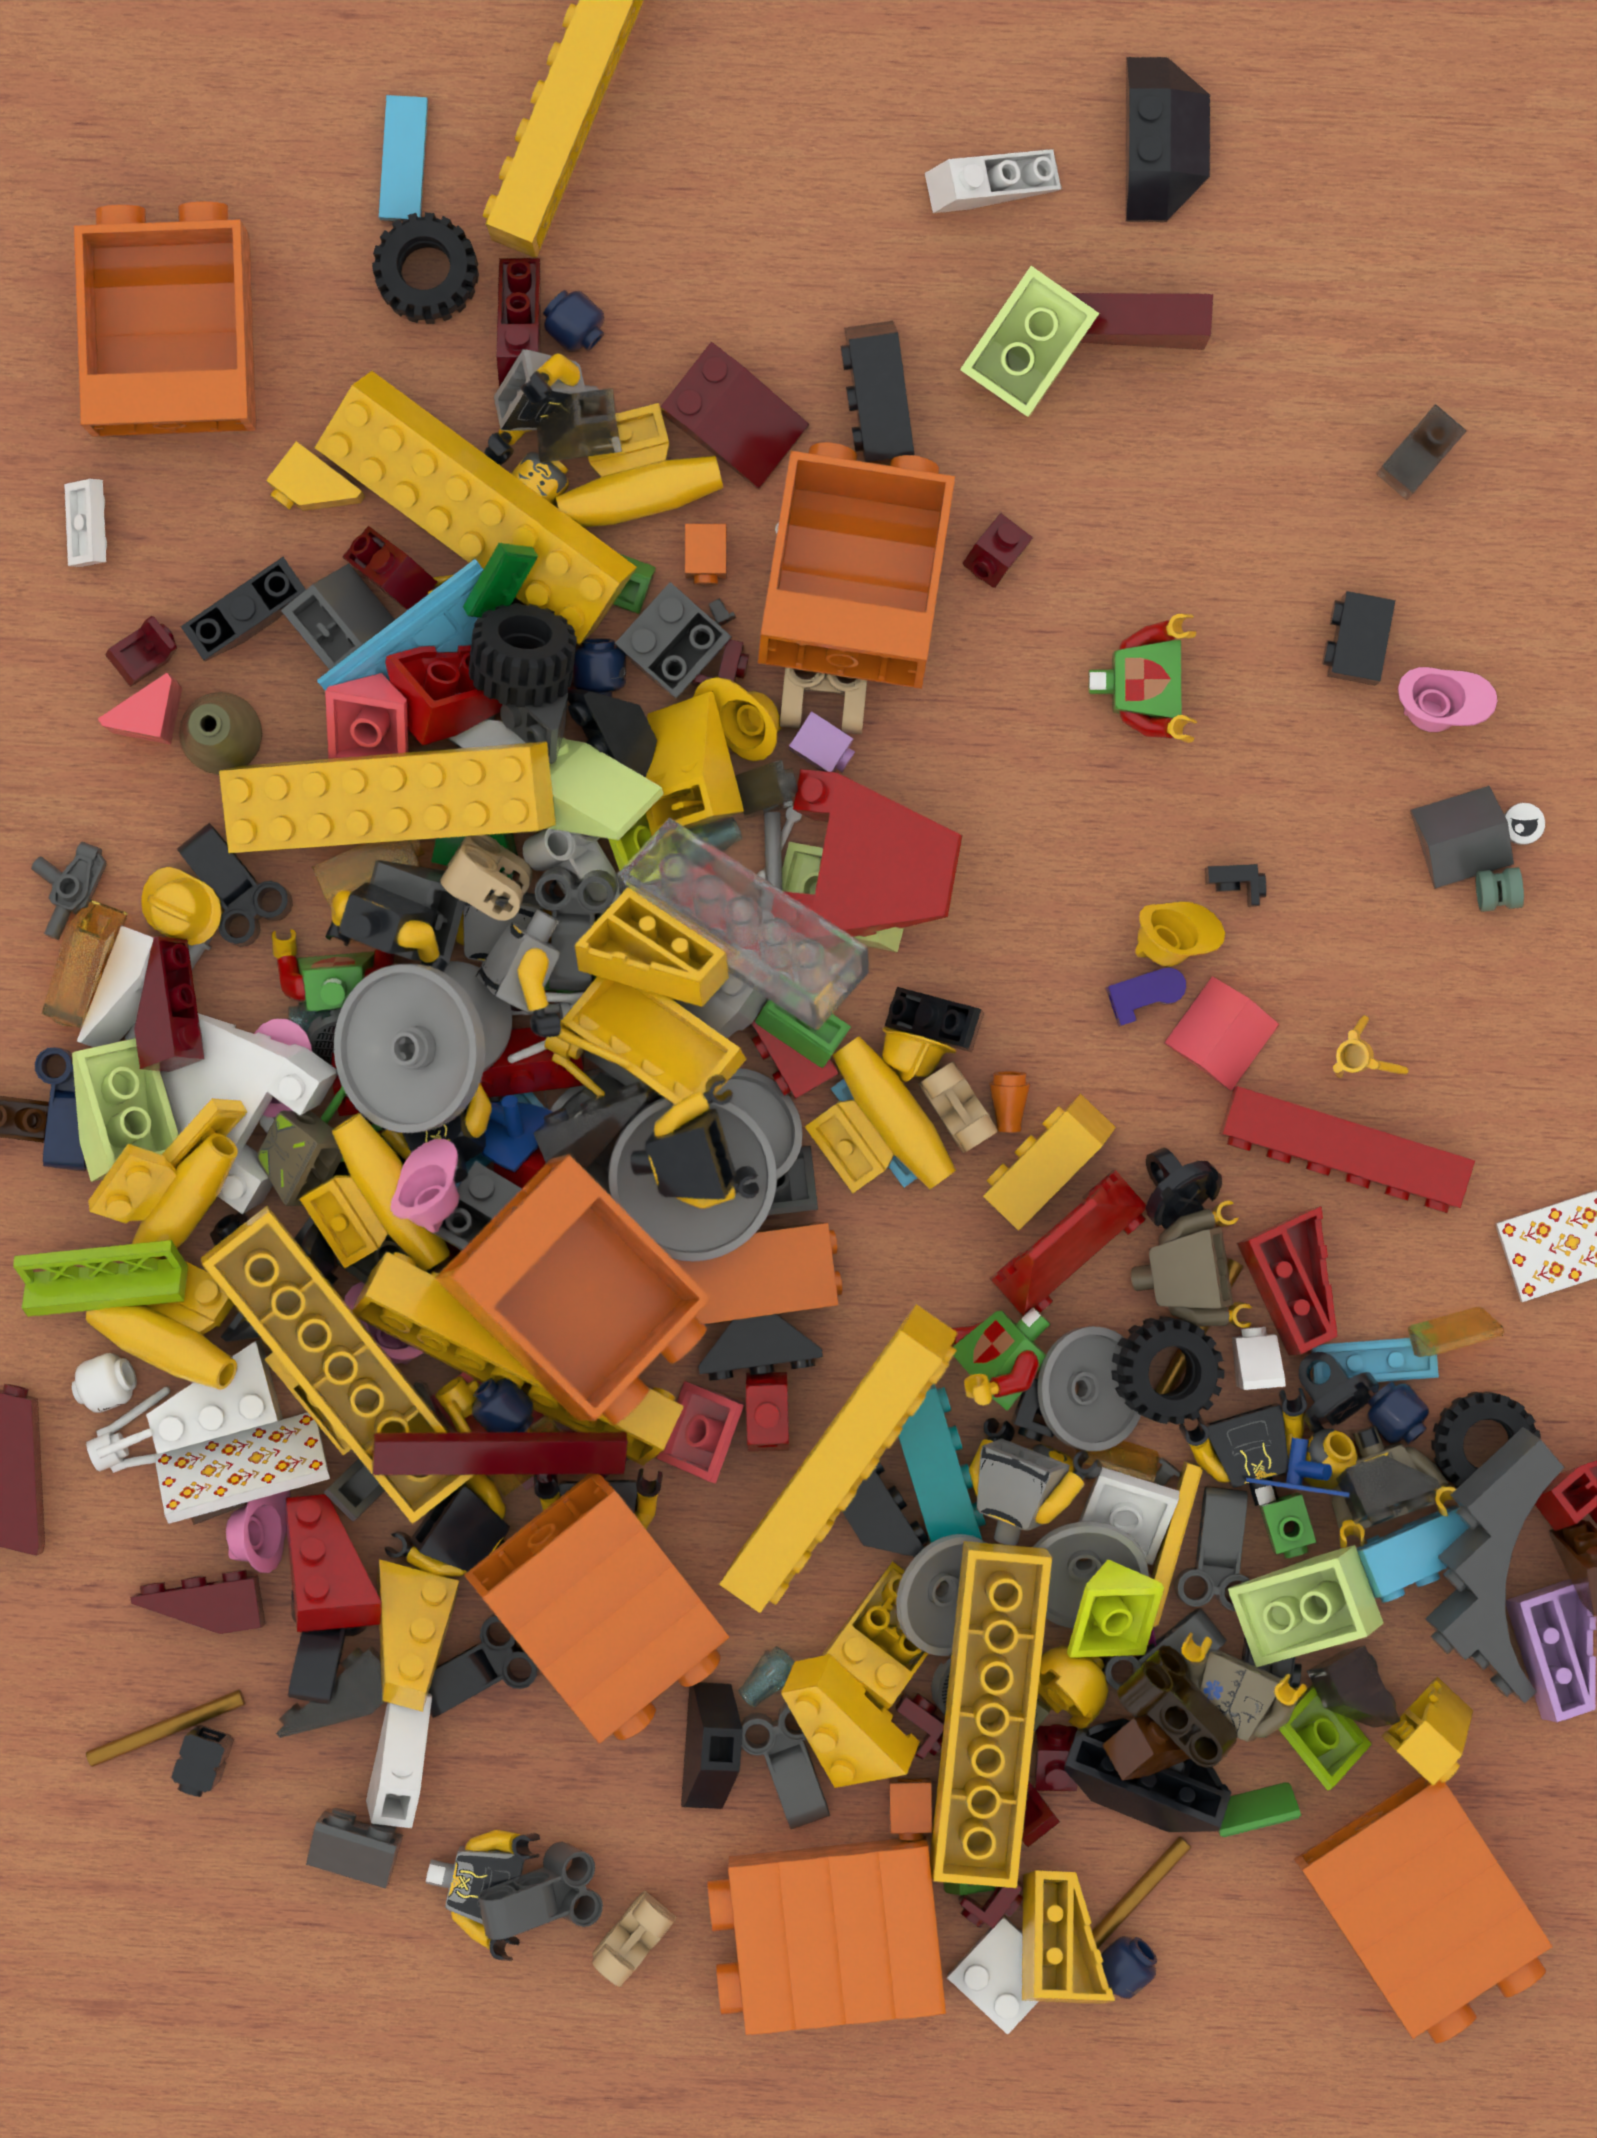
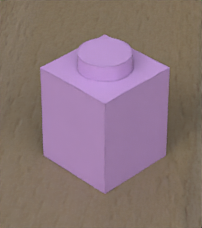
[789,712,855,772]

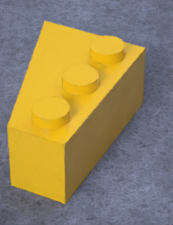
[983,1093,1116,1231]
[376,1559,459,1712]
[781,1654,920,1788]
[1381,1676,1473,1786]

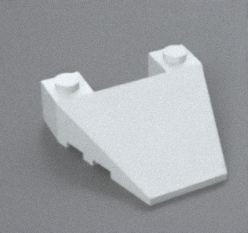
[160,1013,338,1214]

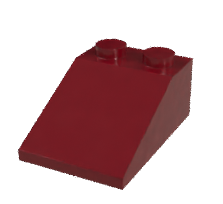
[661,342,809,489]

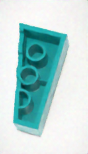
[898,1384,986,1543]

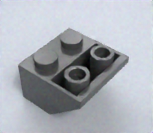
[281,563,395,670]
[615,582,732,699]
[370,860,465,965]
[433,1161,522,1250]
[306,1808,403,1889]

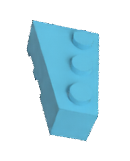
[1356,1505,1469,1603]

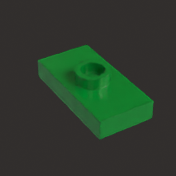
[463,543,538,618]

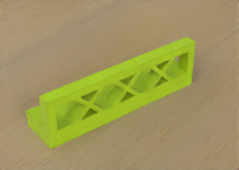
[13,1240,188,1317]

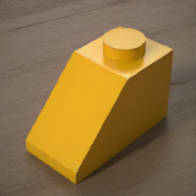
[266,441,365,511]

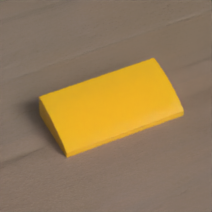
[561,976,746,1105]

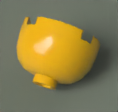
[1038,1646,1108,1729]

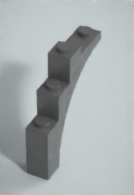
[1425,1427,1564,1703]

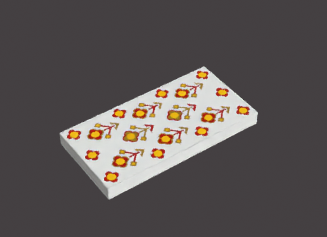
[1495,1190,1597,1302]
[154,1412,330,1524]

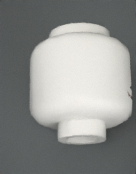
[72,1353,137,1413]

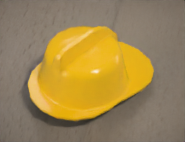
[693,677,781,761]
[141,867,222,946]
[1135,902,1225,967]
[882,1027,956,1082]

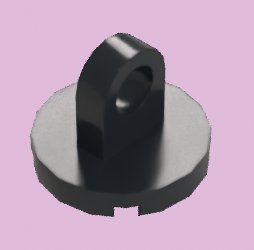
[1146,1147,1222,1229]
[1298,1352,1379,1433]

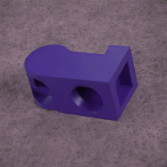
[1106,967,1186,1027]

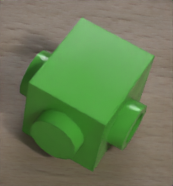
[1259,1492,1317,1559]

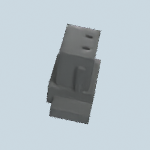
[709,598,736,626]
[1152,1457,1181,1486]

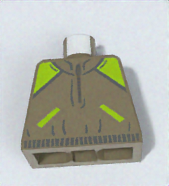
[258,1111,342,1206]

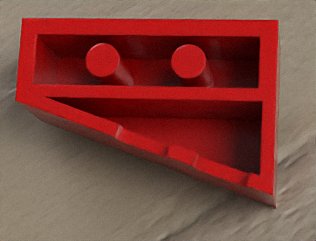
[1237,1206,1338,1356]
[285,1494,382,1632]

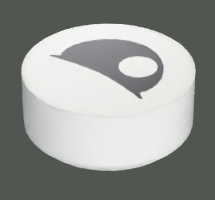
[1504,803,1545,845]

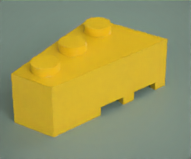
[575,887,729,1007]
[1022,1870,1115,2004]

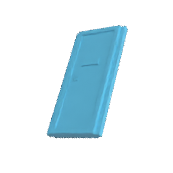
[317,559,484,691]

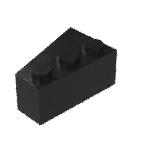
[840,321,915,462]

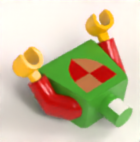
[1088,614,1197,743]
[271,929,395,1011]
[951,1307,1050,1411]

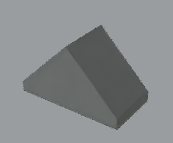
[324,1459,385,1522]

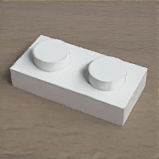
[64,479,107,567]

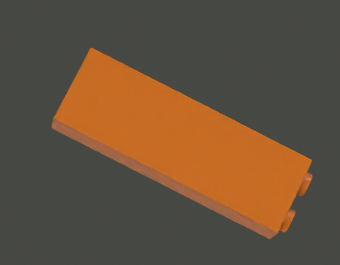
[673,1222,843,1324]

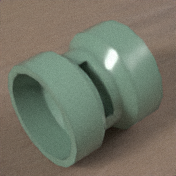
[1476,867,1524,912]

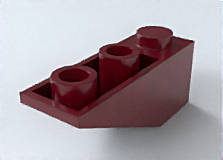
[496,258,541,387]
[134,936,204,1072]
[130,1569,265,1634]

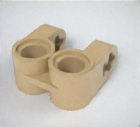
[780,668,867,734]
[441,835,533,921]
[919,1061,998,1153]
[592,1890,677,1987]

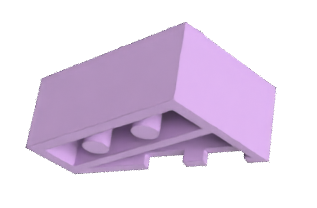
[1505,1579,1596,1722]

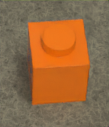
[685,524,727,586]
[889,1778,932,1840]

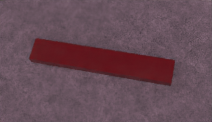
[372,1432,628,1475]

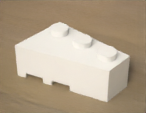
[146,1339,283,1455]

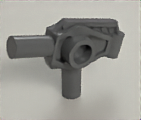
[31,842,107,940]

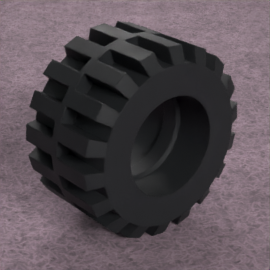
[372,212,479,324]
[469,603,577,708]
[1111,1316,1225,1425]
[1431,1391,1541,1488]

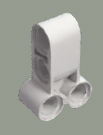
[523,828,626,920]

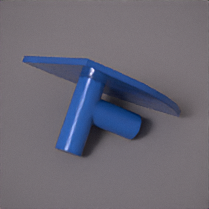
[481,1095,564,1173]
[1246,1438,1350,1497]

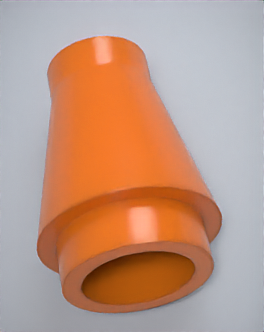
[989,1071,1030,1133]

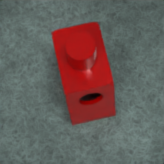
[746,1372,789,1452]

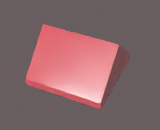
[98,673,182,745]
[325,673,409,759]
[1164,976,1279,1091]
[656,1381,745,1484]

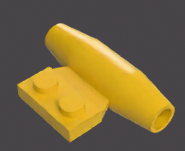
[556,403,724,527]
[805,1036,956,1193]
[300,1113,450,1271]
[88,1133,238,1260]
[86,1262,237,1390]

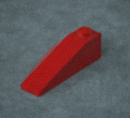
[385,645,502,746]

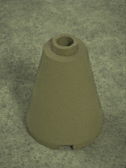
[179,692,262,775]

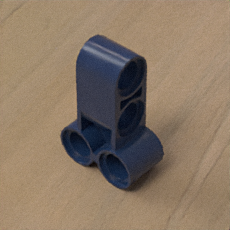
[35,1047,87,1172]

